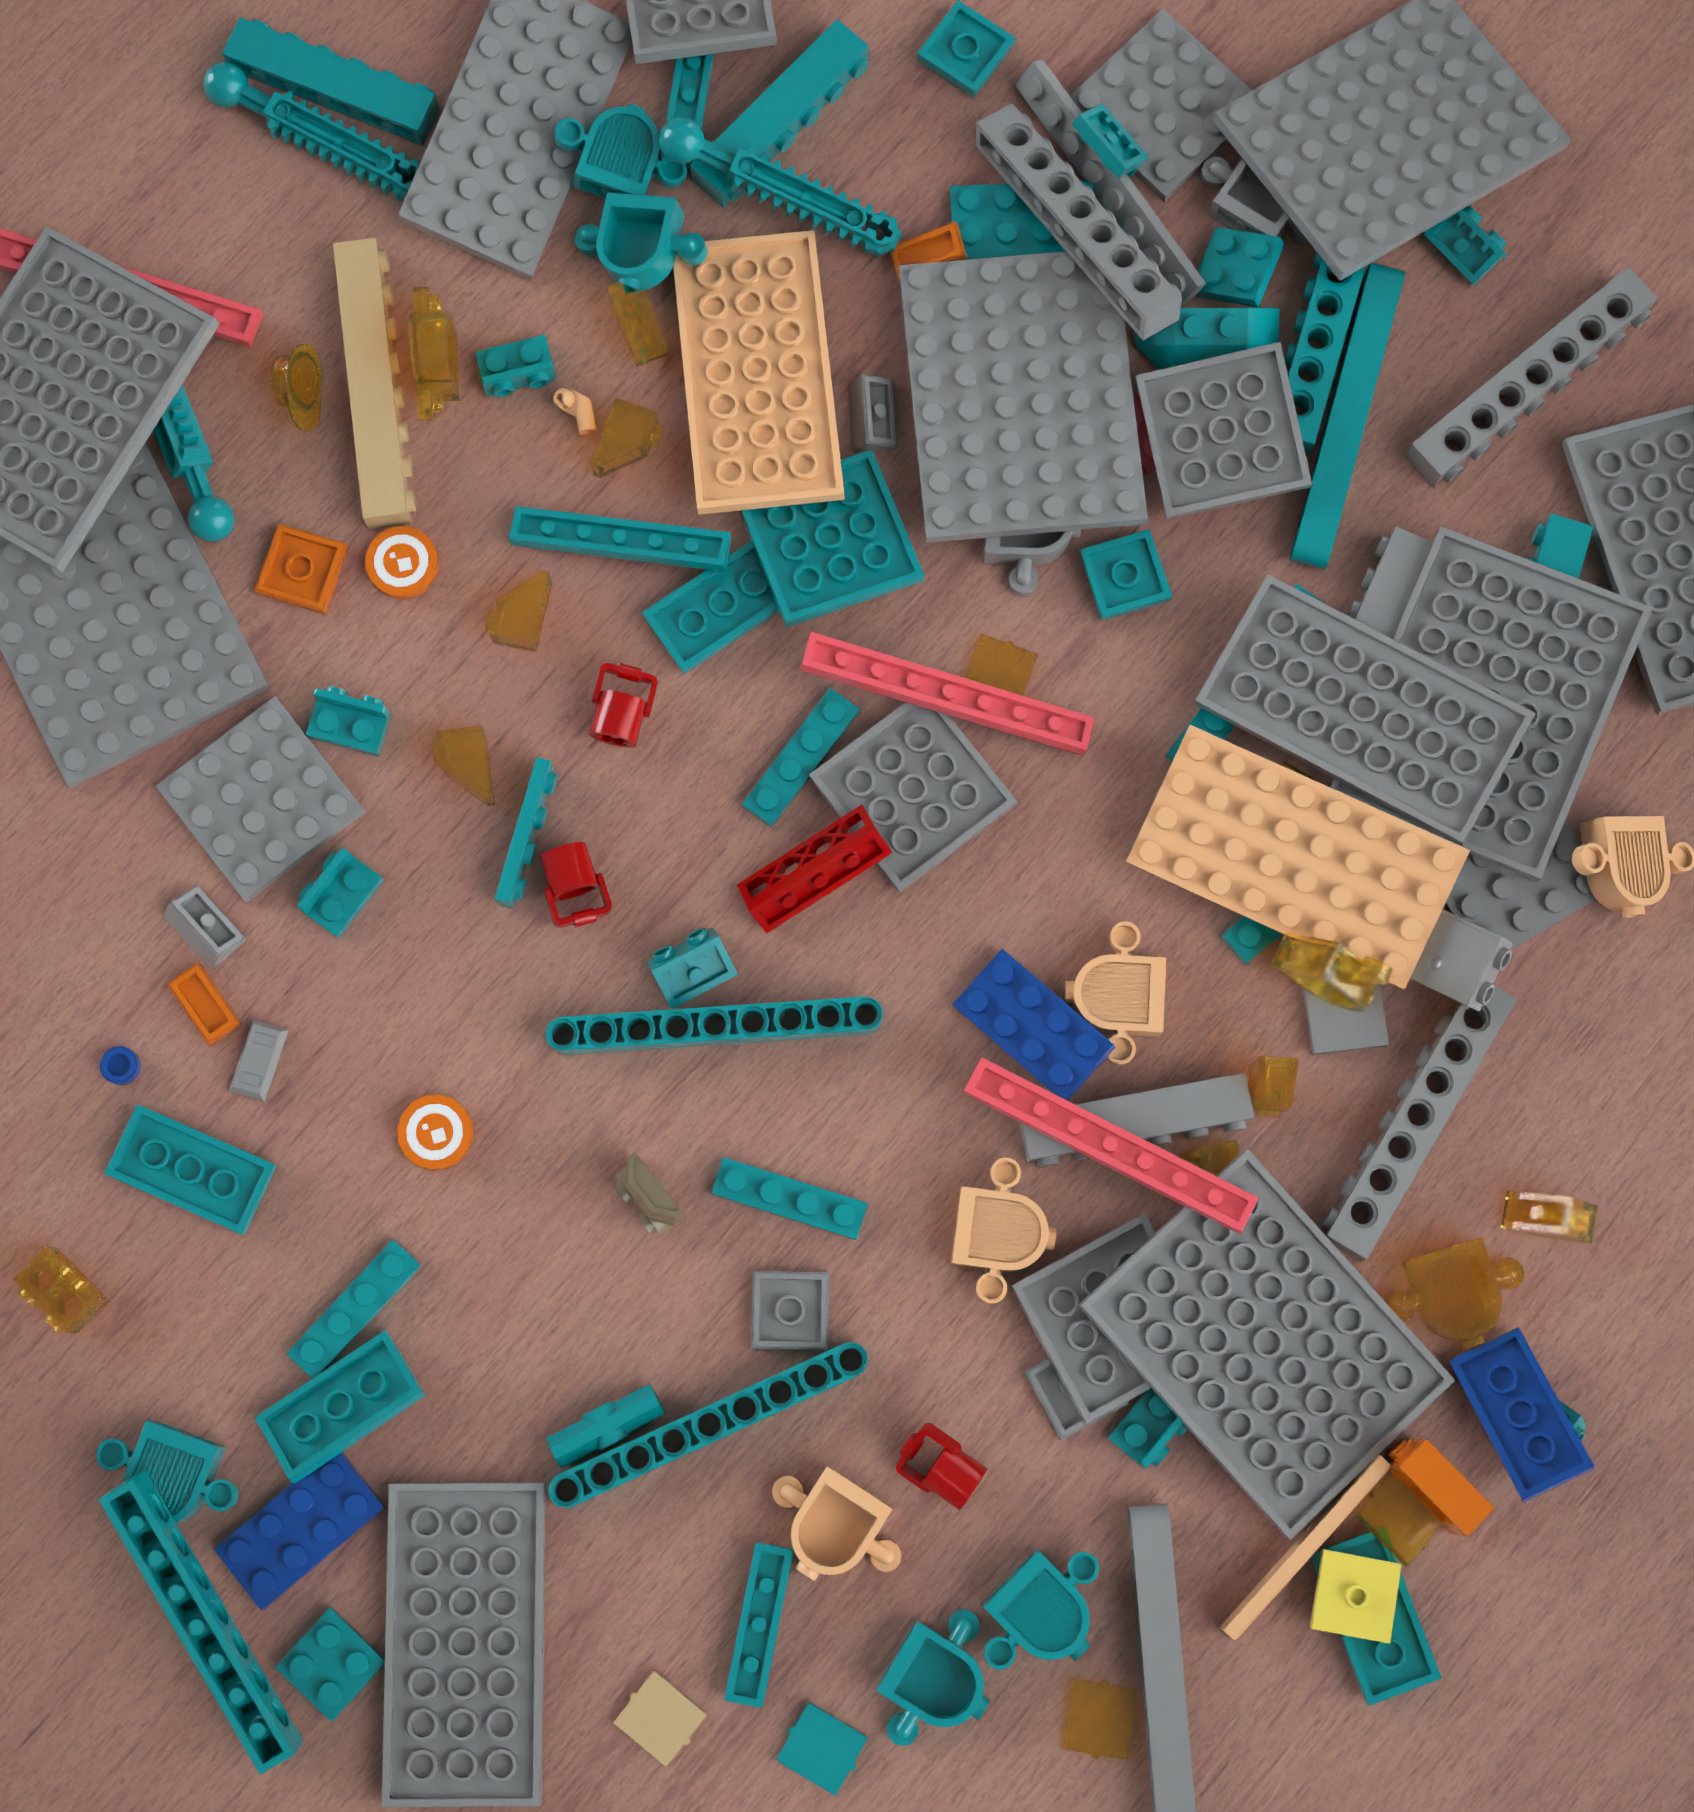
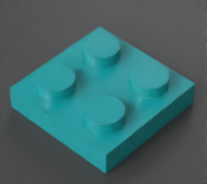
[917,0,1016,98]
[1194,227,1284,307]
[1079,529,1173,621]
[275,1607,385,1722]

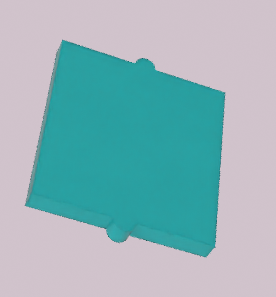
[776,1702,868,1796]

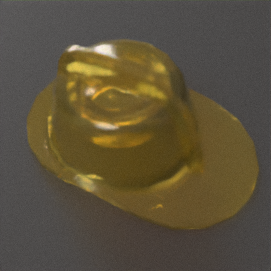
[270,344,322,432]

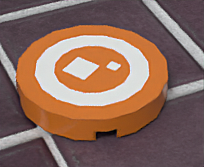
[365,526,439,599]
[397,1094,474,1171]

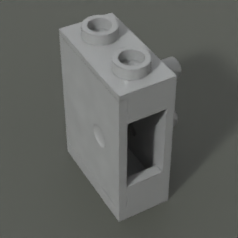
[1410,909,1513,1012]

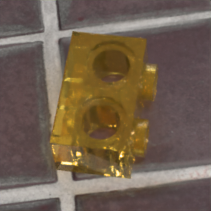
[13,1246,109,1334]

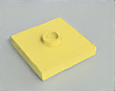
[1310,1549,1402,1644]

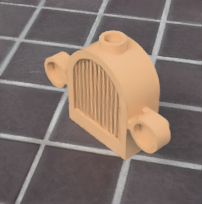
[1572,816,1694,918]
[1064,922,1166,1066]
[951,1157,1056,1304]
[772,1466,902,1581]

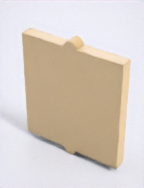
[613,1670,707,1767]

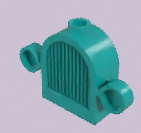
[554,104,687,199]
[575,192,708,294]
[96,1420,239,1524]
[982,1549,1099,1670]
[876,1609,990,1746]

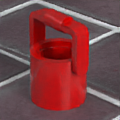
[589,663,658,748]
[540,842,612,928]
[896,1423,987,1510]

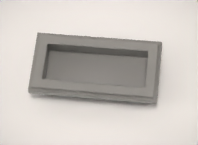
[229,1019,289,1102]

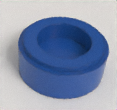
[100,1046,141,1085]

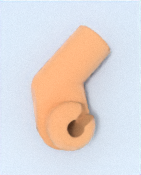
[553,388,597,436]

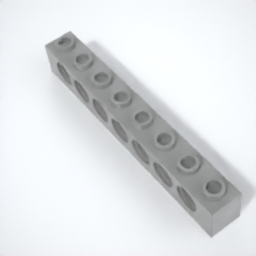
[976,103,1182,340]
[1405,266,1657,487]
[1321,986,1517,1262]

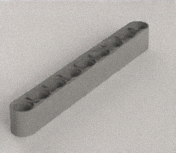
[1127,1504,1196,1812]

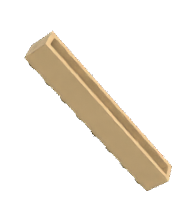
[333,238,417,530]

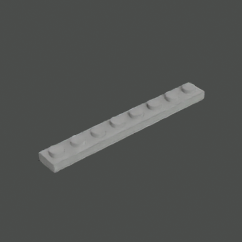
[1015,59,1206,307]

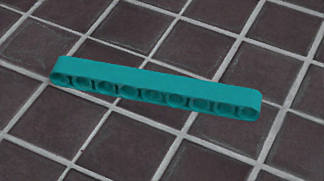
[1289,262,1405,570]
[545,996,883,1055]
[548,1342,868,1508]

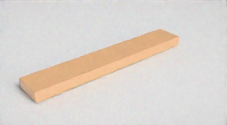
[1219,1455,1390,1640]

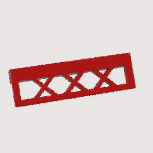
[737,804,892,933]

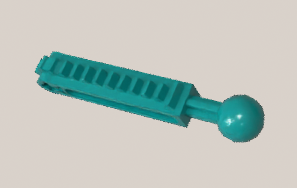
[203,61,420,202]
[659,117,902,258]
[153,383,235,542]

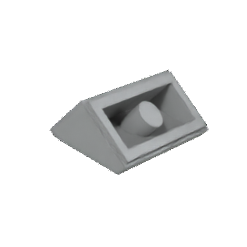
[848,374,897,451]
[164,885,246,969]

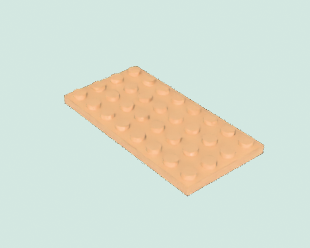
[673,230,845,515]
[1126,725,1470,990]

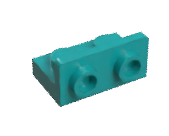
[1072,103,1149,178]
[1424,205,1509,285]
[475,334,557,398]
[306,686,392,757]
[297,847,384,939]
[647,928,738,1009]
[1107,1388,1188,1468]

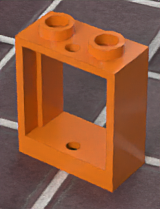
[1388,1438,1495,1537]

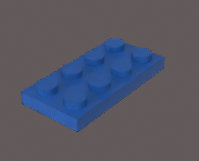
[952,949,1116,1101]
[1449,1327,1595,1503]
[214,1452,386,1610]

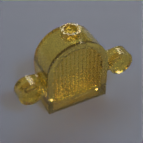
[409,287,460,421]
[1270,932,1393,1012]
[1384,1237,1524,1349]

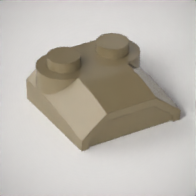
[614,1152,687,1236]

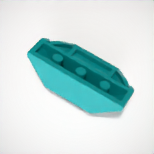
[1134,308,1280,370]

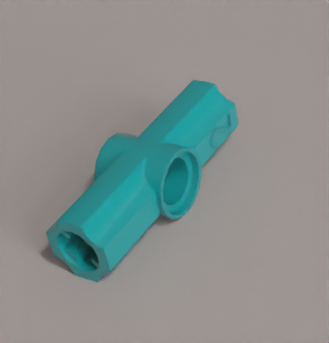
[546,1384,665,1468]

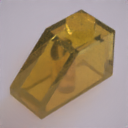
[591,398,663,478]
[485,571,552,652]
[432,725,495,806]
[1248,1056,1298,1118]
[1501,1190,1598,1244]

